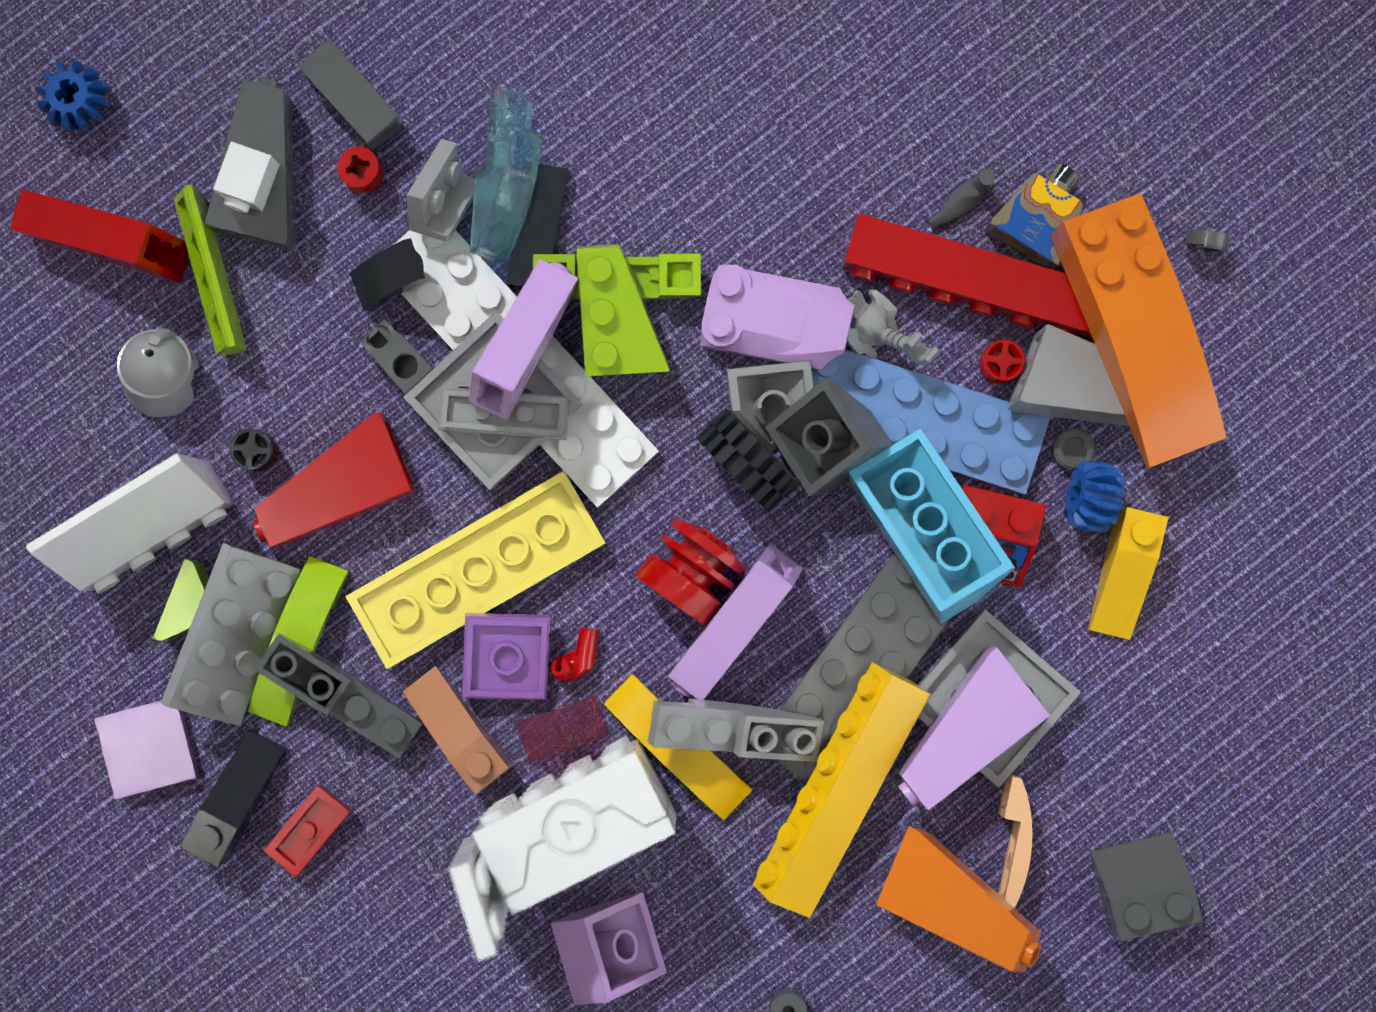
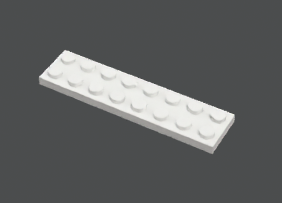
[395,230,659,508]

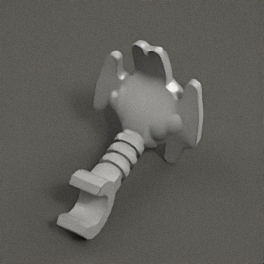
[847,289,939,366]

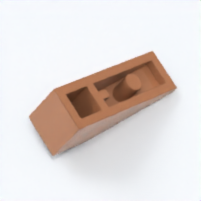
[403,665,513,795]

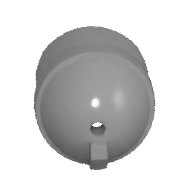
[117,328,199,417]

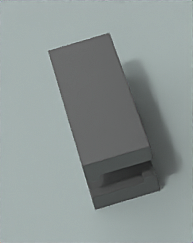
[298,39,404,152]

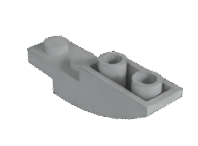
[648,699,824,762]

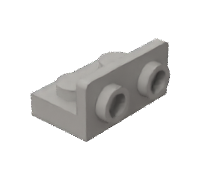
[407,139,480,241]

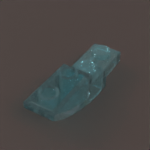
[470,86,542,263]

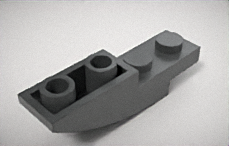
[254,633,423,759]

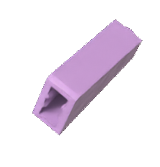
[469,259,578,420]
[668,543,803,700]
[897,646,1050,810]

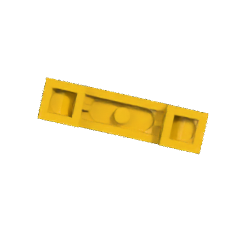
[604,674,753,820]

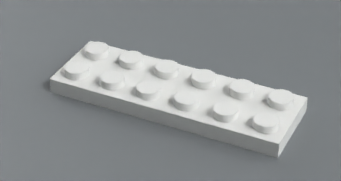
[449,836,509,961]

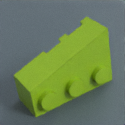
[577,244,670,376]

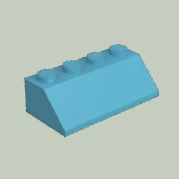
[848,428,1014,624]

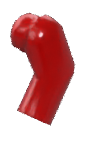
[551,628,600,682]

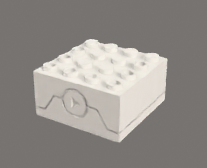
[472,736,676,915]

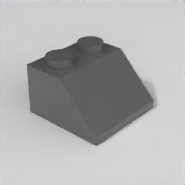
[765,378,893,497]
[1089,832,1203,942]

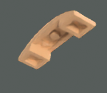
[998,774,1032,908]

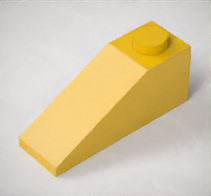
[1088,507,1168,640]

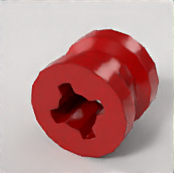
[337,146,384,194]
[979,339,1025,384]

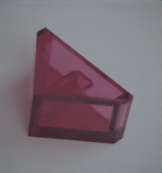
[516,695,608,761]

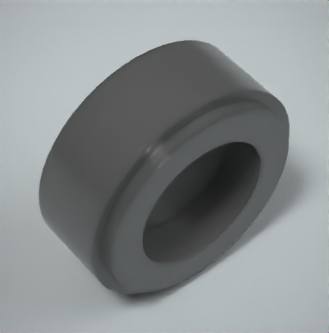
[1185,229,1229,252]
[1051,429,1095,471]

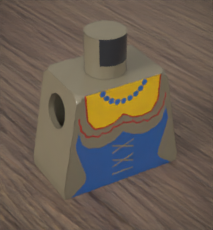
[984,164,1083,269]

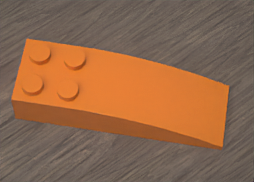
[1050,193,1227,469]

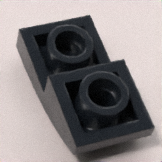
[349,238,426,311]

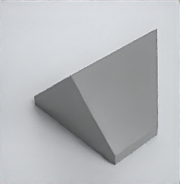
[726,360,814,453]

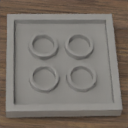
[403,311,583,490]
[918,609,1081,788]

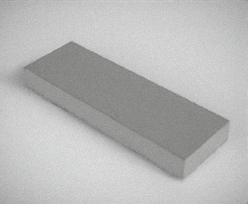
[438,387,570,440]

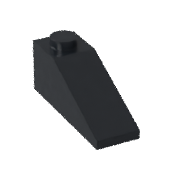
[180,729,287,867]

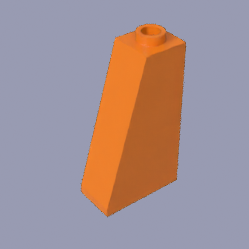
[876,826,1041,973]

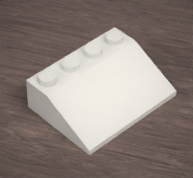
[26,453,235,594]

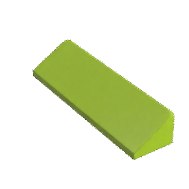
[174,184,246,357]

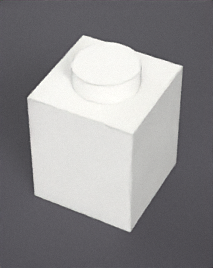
[213,141,280,213]

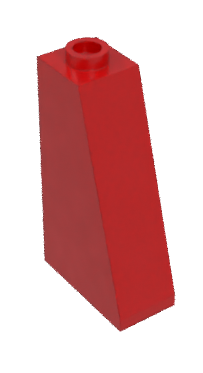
[10,189,189,284]
[253,412,416,548]

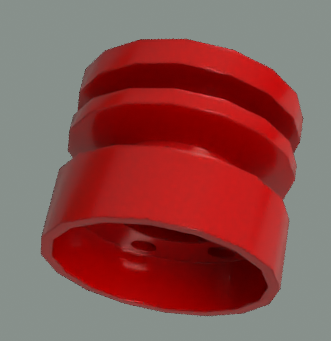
[634,517,747,626]

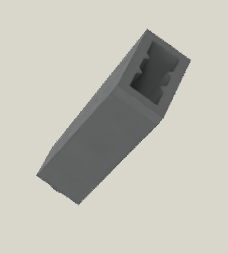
[204,77,296,252]

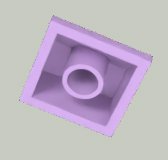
[551,892,667,1005]

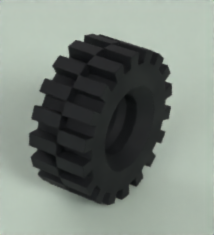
[696,408,800,513]

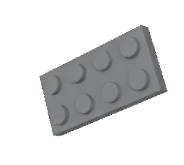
[161,543,301,726]

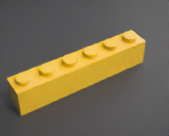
[752,662,930,918]

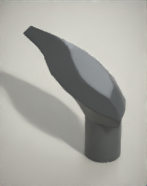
[928,169,995,227]

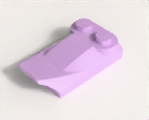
[701,265,855,371]

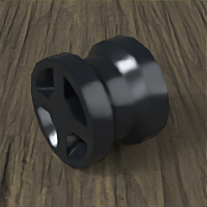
[229,428,278,472]

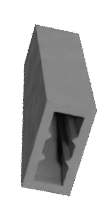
[1007,324,1129,426]

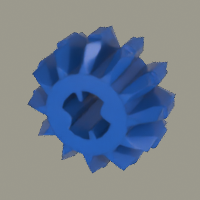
[35,60,110,133]
[1063,461,1127,532]

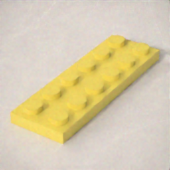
[345,471,606,669]

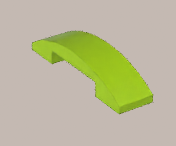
[533,254,701,300]
[248,556,349,727]

